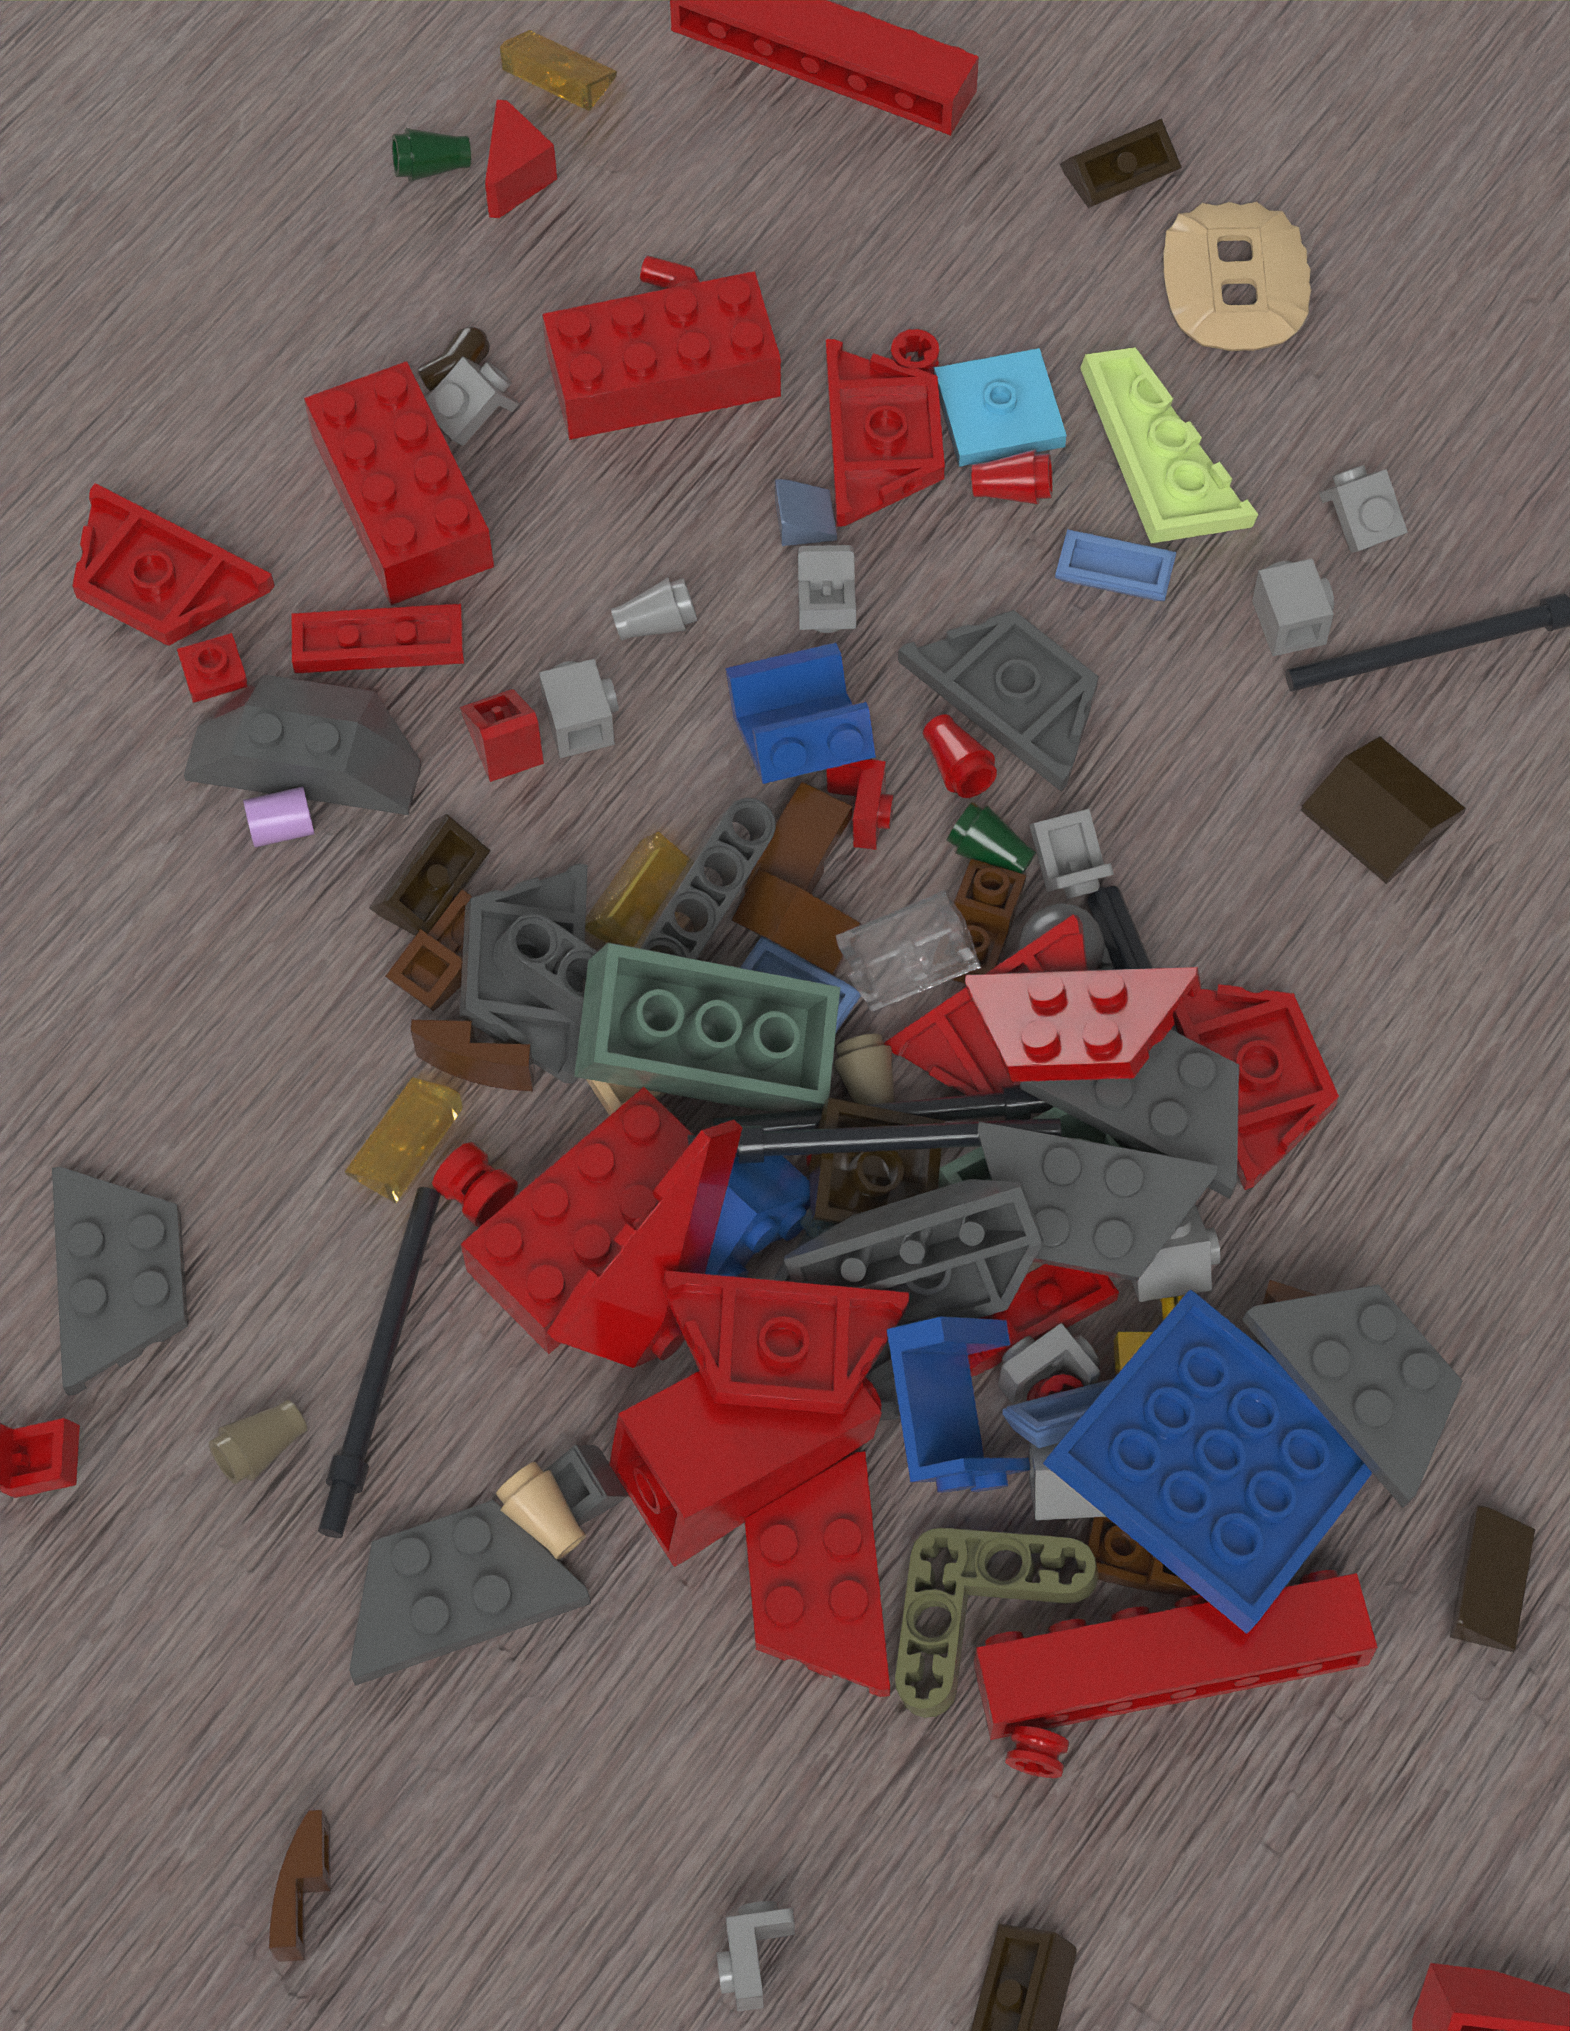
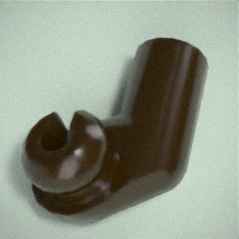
[418,327,490,391]

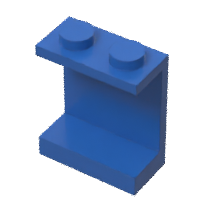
[725,643,876,784]
[887,1316,1031,1493]

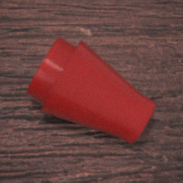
[971,449,1053,505]
[923,714,997,798]

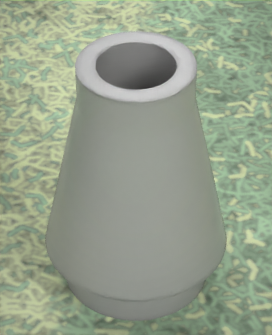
[611,577,698,641]

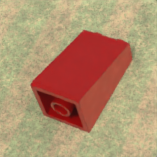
[609,1371,882,1567]

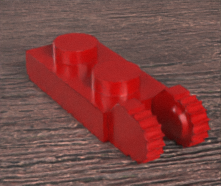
[968,1264,1119,1378]

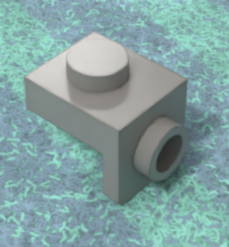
[426,357,519,446]
[1319,465,1408,553]
[798,545,856,633]
[1029,809,1114,899]
[998,1323,1100,1405]
[716,1901,795,2012]

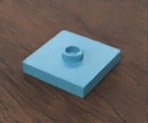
[934,348,1067,467]

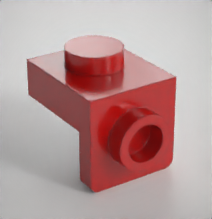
[177,633,248,703]
[827,758,894,850]
[0,1418,80,1498]

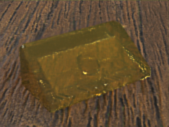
[500,30,617,111]
[585,831,690,948]
[345,1077,463,1203]

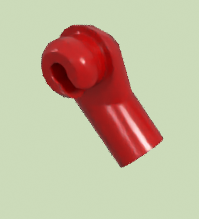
[640,255,701,289]

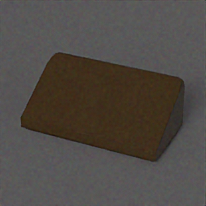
[1060,119,1182,208]
[369,814,491,936]
[1450,1505,1535,1653]
[971,1923,1077,2031]

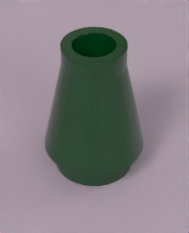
[392,128,471,182]
[946,802,1037,874]

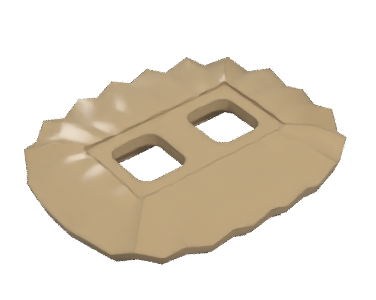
[1164,202,1311,351]

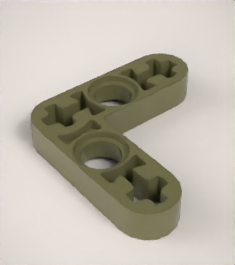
[895,1528,1099,1718]

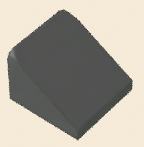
[543,1444,628,1526]

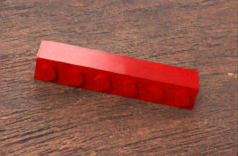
[670,0,979,136]
[974,1570,1378,1740]

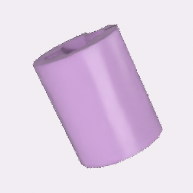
[243,786,314,848]

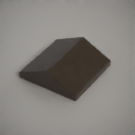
[1301,736,1466,884]
[809,1098,945,1224]

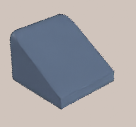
[775,479,837,546]

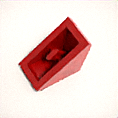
[485,100,557,218]
[460,689,544,782]

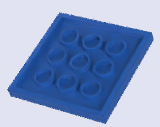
[1043,1289,1372,1634]

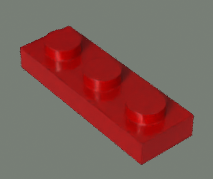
[291,604,464,674]

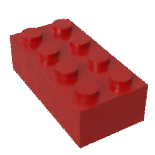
[542,271,781,440]
[304,361,494,605]
[461,1087,693,1354]

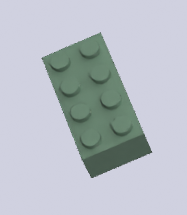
[574,943,840,1113]

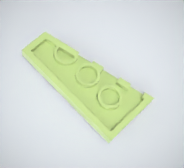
[1080,347,1258,543]

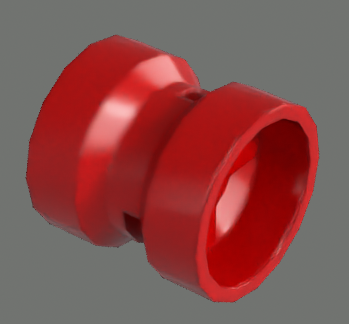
[432,1142,518,1227]

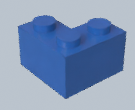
[705,1156,811,1278]

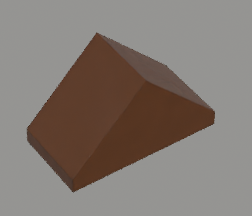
[731,869,862,976]

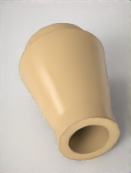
[496,1462,586,1560]

